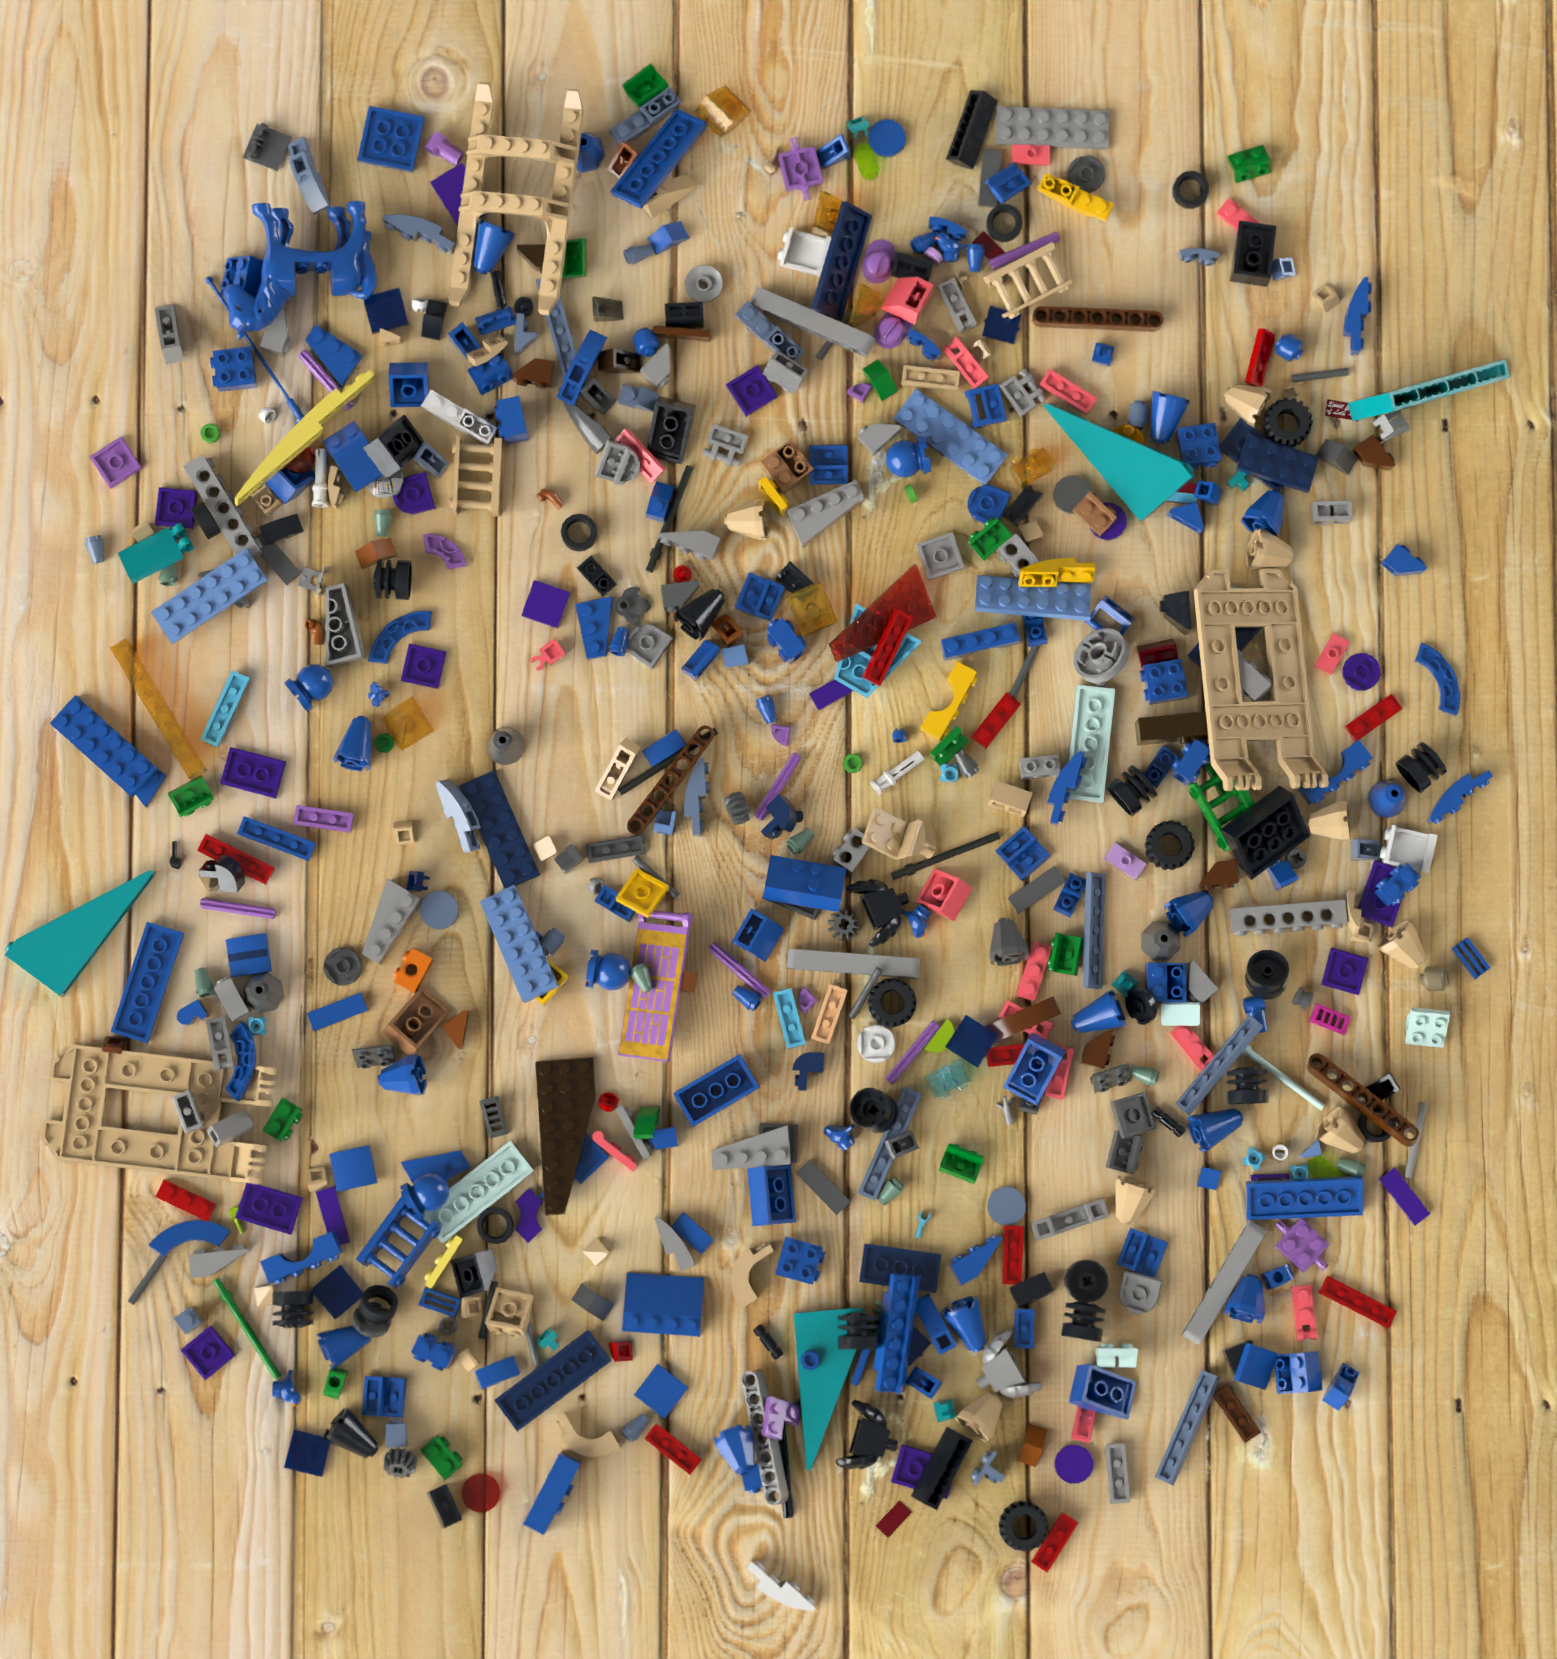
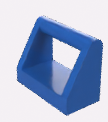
[1084,595,1135,635]
[681,639,720,681]

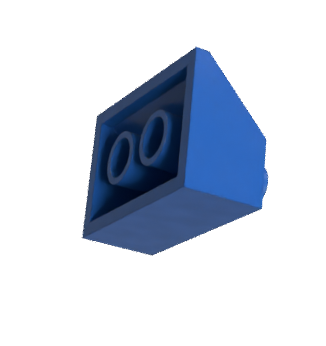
[747,1164,796,1226]

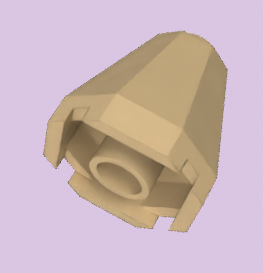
[1224,384,1273,428]
[724,499,771,540]
[1246,529,1295,569]
[1306,801,1351,841]
[1377,920,1426,969]
[1315,1106,1365,1153]
[1115,1176,1155,1225]
[955,1392,1003,1443]

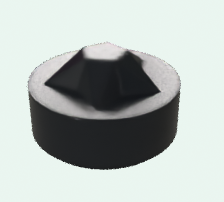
[514,297,534,317]

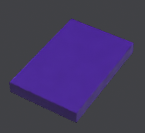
[430,163,488,226]
[220,747,286,799]
[1357,860,1404,928]
[235,1183,303,1235]
[891,1444,952,1499]

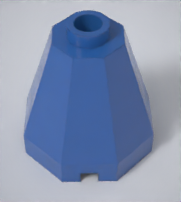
[577,132,605,173]
[1241,490,1285,536]
[1164,891,1214,937]
[378,1054,427,1096]
[1223,1274,1265,1323]
[713,1425,754,1476]

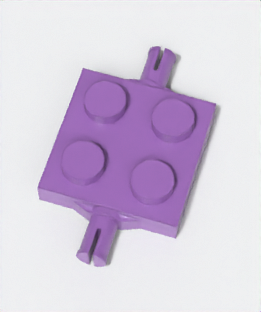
[778,137,823,201]
[1274,1218,1330,1273]

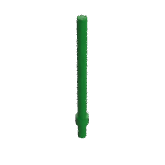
[212,1278,281,1380]

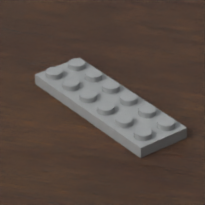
[995,106,1109,150]

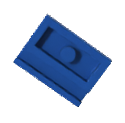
[985,162,1031,204]

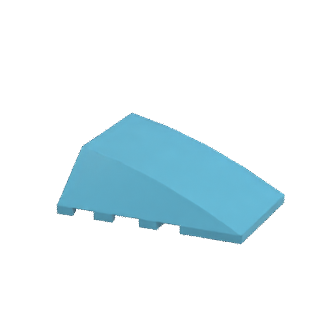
[834,603,922,698]

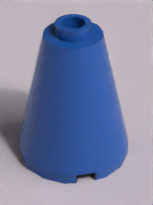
[473,220,516,275]
[1150,391,1190,445]
[333,716,372,771]
[1368,780,1407,818]
[1071,990,1127,1033]
[1187,1108,1243,1152]
[942,1296,986,1353]
[316,1325,371,1369]

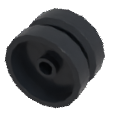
[1245,950,1289,1000]
[1064,1260,1109,1303]

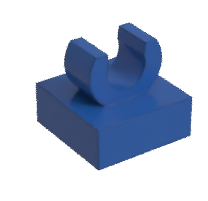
[1091,342,1114,366]

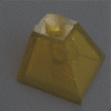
[849,283,883,328]
[382,696,434,751]

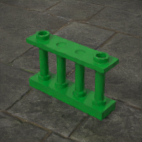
[1187,774,1255,851]

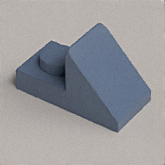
[515,313,539,355]
[618,385,660,412]

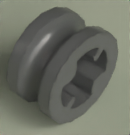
[439,1317,457,1335]

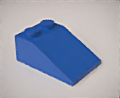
[322,421,383,493]
[1003,1033,1066,1105]
[1069,1364,1137,1420]

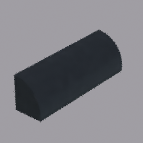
[946,90,998,169]
[911,1427,973,1510]

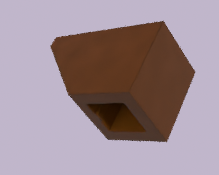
[512,358,555,389]
[1352,435,1395,471]
[1198,859,1239,891]
[1080,1030,1115,1069]

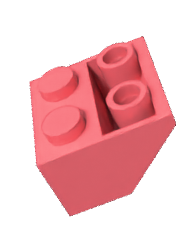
[881,277,934,325]

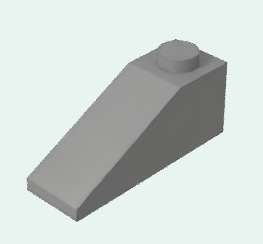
[155,304,185,364]
[260,304,291,357]

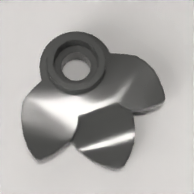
[613,587,651,624]

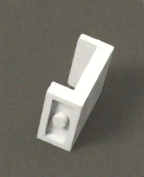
[778,226,831,277]
[1380,824,1438,874]

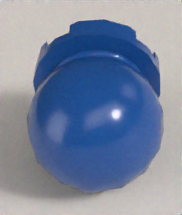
[885,436,931,478]
[284,664,334,712]
[585,949,631,991]
[400,1173,449,1220]

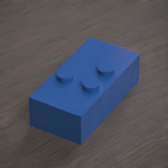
[763,855,846,912]
[673,1054,761,1127]
[523,1452,582,1535]

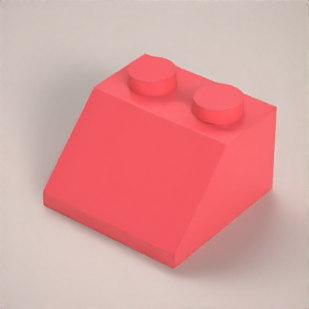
[916,868,973,921]

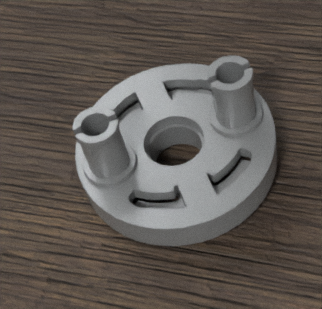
[1074,628,1129,687]

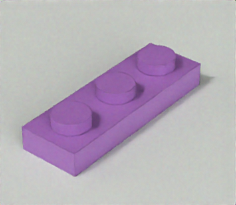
[293,805,354,833]

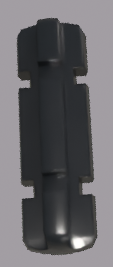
[491,270,507,307]
[1152,1107,1185,1137]
[753,1324,783,1360]

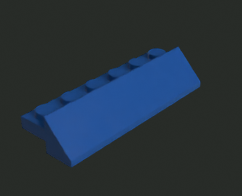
[873,1274,921,1394]

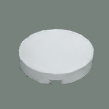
[857,1024,895,1063]

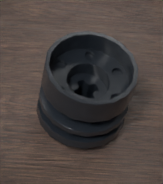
[373,559,412,600]
[1395,742,1447,793]
[1107,765,1158,817]
[1227,1067,1269,1104]
[849,1088,898,1133]
[272,1291,314,1328]
[1061,1302,1106,1342]
[838,1312,878,1349]

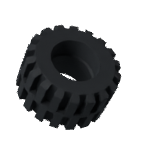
[1263,397,1313,448]
[1145,820,1195,870]
[868,978,917,1027]
[999,1501,1049,1552]

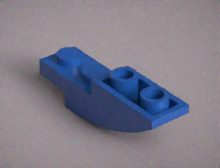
[1343,277,1372,355]
[556,329,608,406]
[1047,751,1087,826]
[1427,770,1493,824]

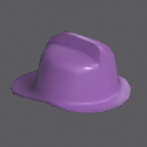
[862,239,896,284]
[874,312,913,349]

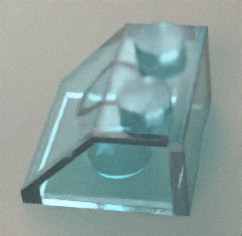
[925,1059,970,1100]

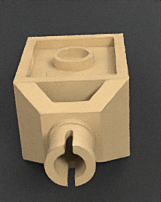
[861,807,936,860]

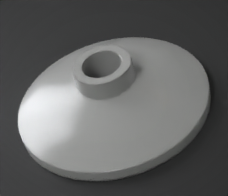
[685,265,723,303]

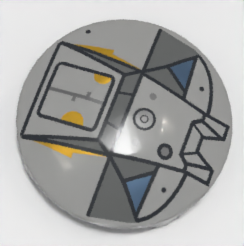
[367,469,403,498]

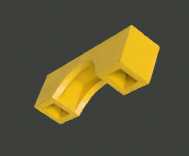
[920,661,978,741]

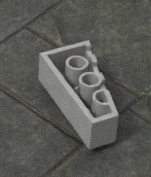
[787,480,864,548]
[325,583,366,668]
[1237,649,1271,702]
[362,878,421,965]
[712,1125,791,1170]

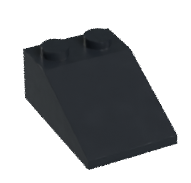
[1230,221,1277,287]
[647,396,697,464]
[363,414,425,478]

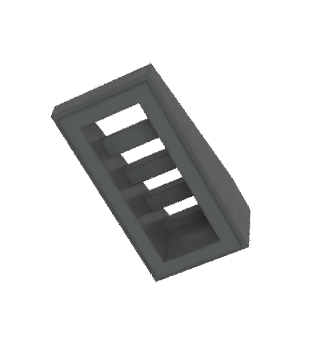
[479,1096,509,1139]

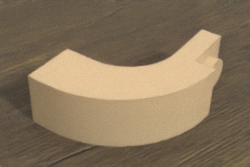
[731,1244,774,1309]
[556,1412,621,1457]

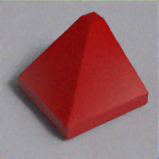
[608,1341,633,1362]

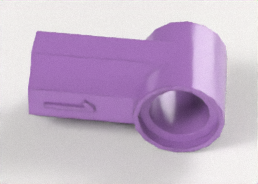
[424,132,465,166]

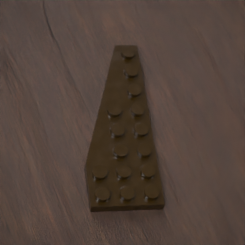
[535,1057,596,1216]

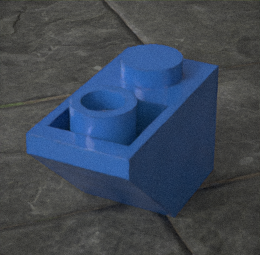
[1381,544,1427,576]
[1322,1363,1360,1411]

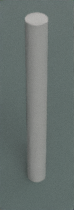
[1404,1102,1428,1179]

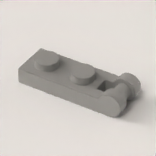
[937,278,977,334]
[206,1016,234,1072]

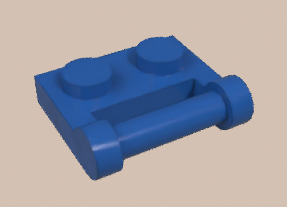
[965,384,1007,429]

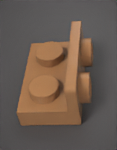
[1072,491,1117,537]

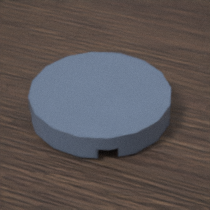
[420,891,458,929]
[987,1187,1026,1225]

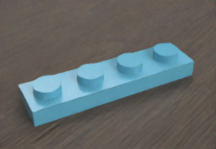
[200,670,250,748]

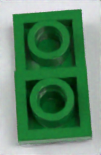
[633,1106,660,1139]

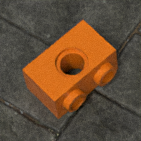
[393,948,434,993]

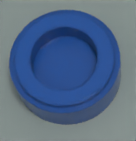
[801,1350,820,1370]

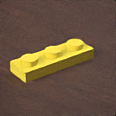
[424,1235,464,1289]

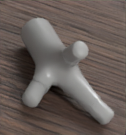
[996,1096,1014,1125]

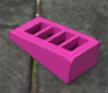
[1308,1003,1351,1036]

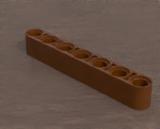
[1032,306,1164,332]
[627,725,715,835]
[1307,1053,1419,1147]

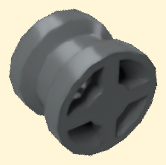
[1286,848,1307,869]
[1291,987,1314,1011]

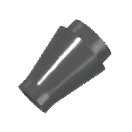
[953,749,979,778]

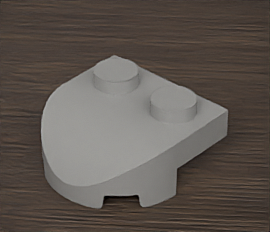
[594,440,640,485]

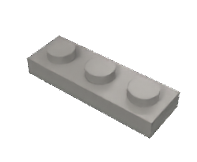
[616,1105,652,1160]
[1105,1443,1130,1504]

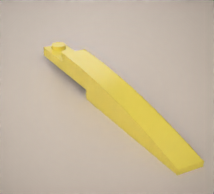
[235,370,375,506]

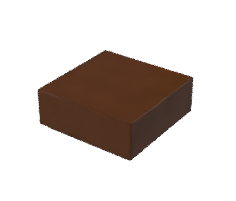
[102,1036,126,1054]

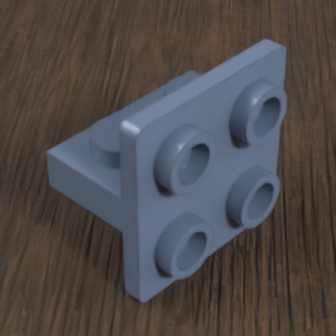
[970,1449,1006,1486]

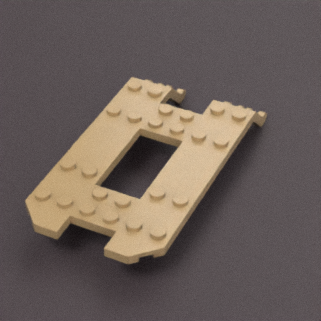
[1194,569,1329,791]
[40,1044,277,1185]

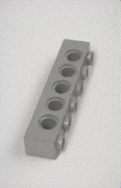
[183,454,263,559]
[1228,900,1347,936]

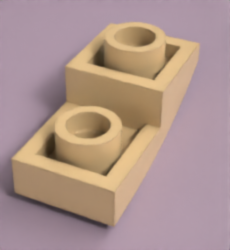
[328,465,344,509]
[241,479,282,516]
[1344,890,1364,935]

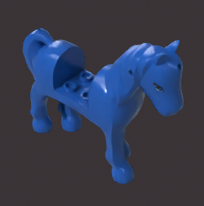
[224,201,377,339]

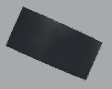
[259,514,304,545]
[576,555,617,597]

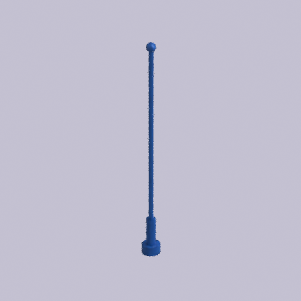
[205,276,306,424]

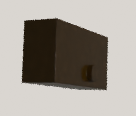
[1135,712,1208,746]

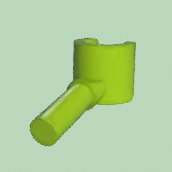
[229,1206,244,1234]

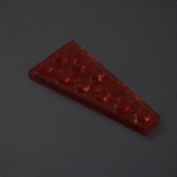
[829,564,937,662]

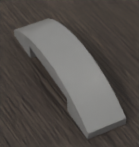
[1031,1198,1110,1241]

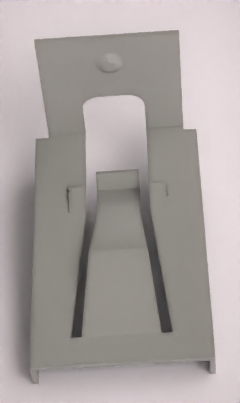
[1368,410,1410,444]
[297,566,329,595]

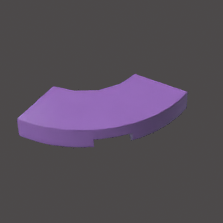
[423,534,467,570]

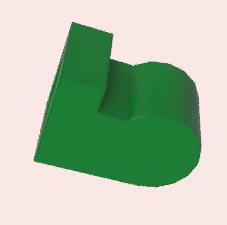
[323,1367,349,1400]

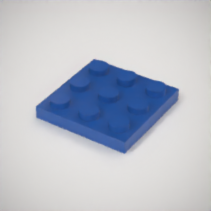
[357,106,425,173]

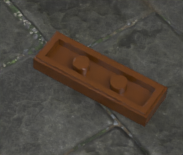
[653,326,710,342]
[1213,1383,1261,1443]

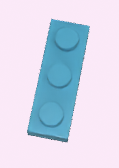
[773,988,806,1049]

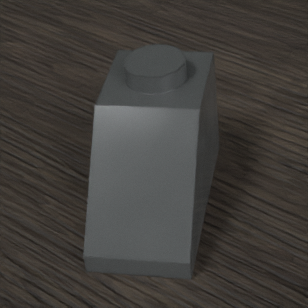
[661,580,699,613]

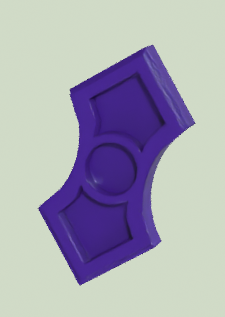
[515,1188,543,1243]

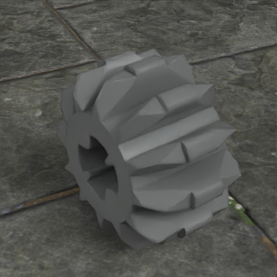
[724,791,751,825]
[828,909,860,941]
[383,1447,417,1479]

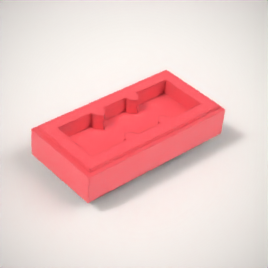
[1011,144,1050,166]
[1314,633,1350,675]
[1070,1406,1097,1443]

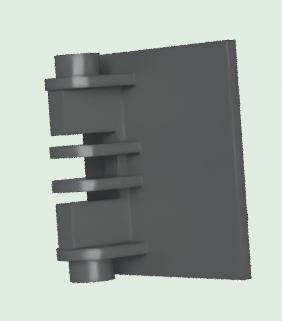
[243,123,292,171]
[352,1045,395,1069]
[1090,1063,1131,1093]

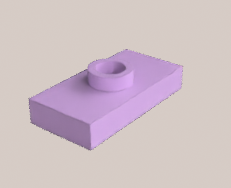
[1104,843,1146,880]

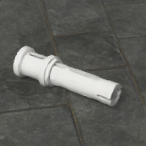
[312,449,329,508]
[870,751,924,795]

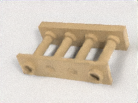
[983,242,1073,319]
[449,436,503,517]

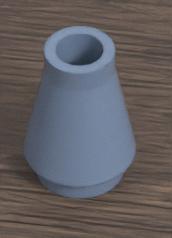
[624,244,653,265]
[84,535,104,564]
[621,1413,650,1442]

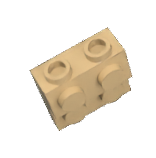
[485,1287,534,1338]

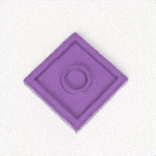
[90,437,143,489]

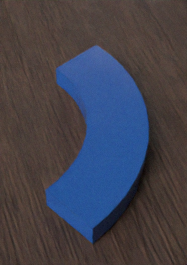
[368,611,432,664]
[1415,643,1460,716]
[225,1021,256,1101]
[148,1221,231,1257]

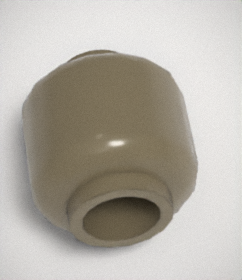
[1420,966,1449,991]

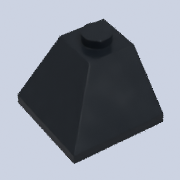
[1159,591,1192,635]
[451,1249,497,1298]

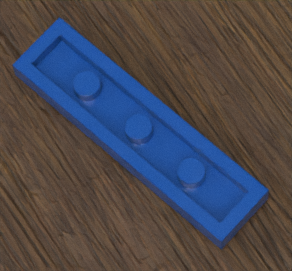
[237,816,316,861]

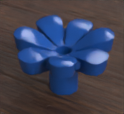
[368,682,389,707]

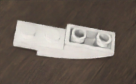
[421,390,497,445]
[746,1560,816,1611]

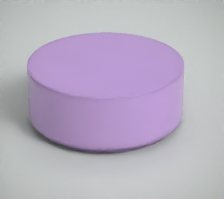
[924,247,943,265]

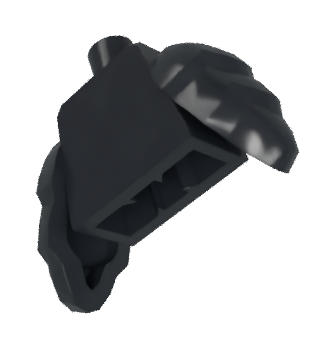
[846,879,909,947]
[835,1400,898,1470]

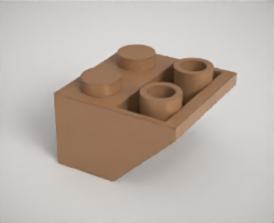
[760,439,814,495]

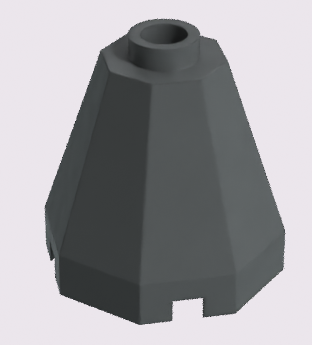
[989,918,1029,966]
[1141,922,1180,961]
[243,972,285,1013]

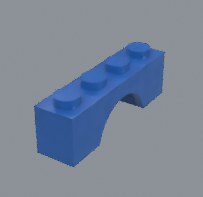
[940,622,1020,661]
[1297,740,1373,805]
[260,1231,344,1285]

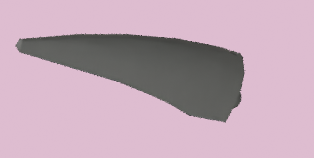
[558,387,614,454]

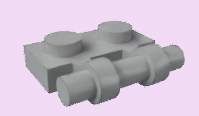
[999,369,1047,417]
[702,424,748,467]

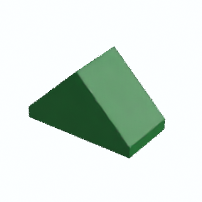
[862,360,898,402]

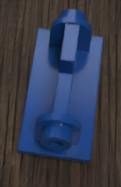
[475,306,516,336]

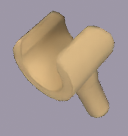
[764,149,778,176]

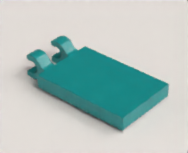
[118,523,194,584]

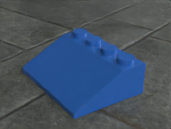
[622,1272,704,1337]

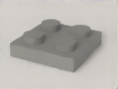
[916,532,965,581]

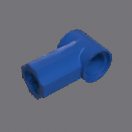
[1242,996,1268,1033]

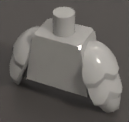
[976,1329,1042,1398]

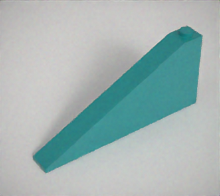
[1348,359,1510,421]
[1043,403,1195,522]
[5,870,156,997]
[793,1307,867,1470]

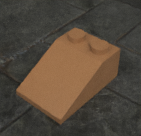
[382,986,452,1055]

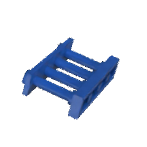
[356,1196,443,1289]

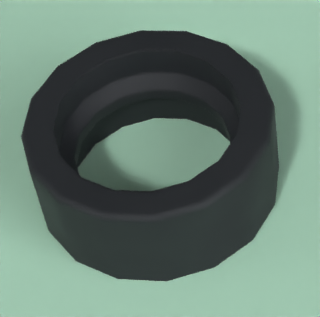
[1172,171,1209,209]
[986,204,1022,242]
[190,501,221,539]
[561,514,597,552]
[1358,1109,1396,1142]
[477,1207,514,1244]
[360,1285,398,1324]

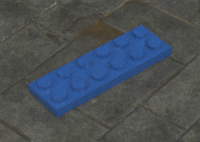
[610,108,707,209]
[50,695,158,798]
[110,922,184,1044]
[1246,1176,1363,1220]

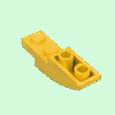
[1037,173,1114,222]
[1018,558,1096,587]

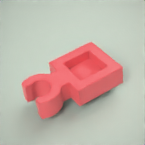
[530,638,566,671]

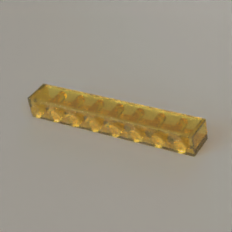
[110,638,208,780]

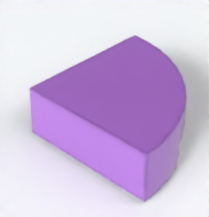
[846,383,872,403]
[771,724,790,747]
[799,987,818,1014]

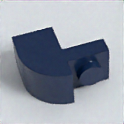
[761,794,797,840]
[792,1052,825,1091]

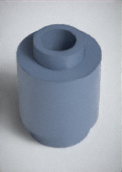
[1127,400,1149,430]
[540,927,565,957]

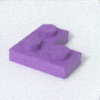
[762,1396,801,1440]

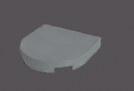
[628,624,673,669]
[1119,1270,1163,1314]

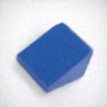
[1197,1167,1221,1190]

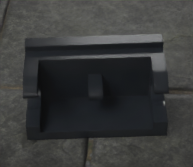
[891,252,934,282]
[665,301,704,328]
[1003,485,1043,527]
[776,561,818,605]
[1009,1272,1053,1309]
[426,1484,463,1529]

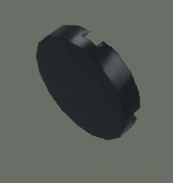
[1125,986,1157,1025]

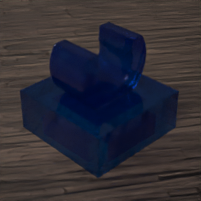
[406,871,430,891]

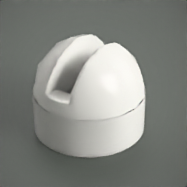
[412,298,428,312]
[259,407,276,424]
[1272,1144,1288,1160]

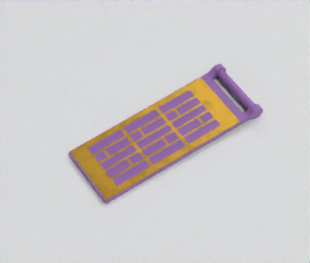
[618,910,693,1062]

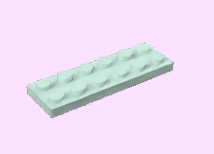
[1067,685,1115,803]
[423,1141,534,1244]

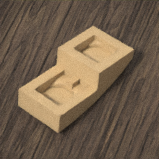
[467,334,508,366]

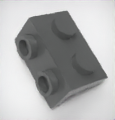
[1106,1130,1143,1174]

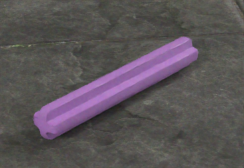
[989,232,1060,270]
[298,350,354,411]
[754,753,801,821]
[200,898,276,919]
[708,943,771,998]
[886,1021,940,1084]

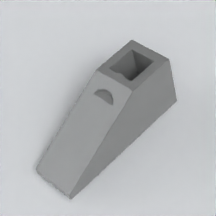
[657,530,721,562]
[189,1245,249,1278]

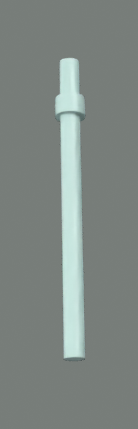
[1241,1045,1325,1110]

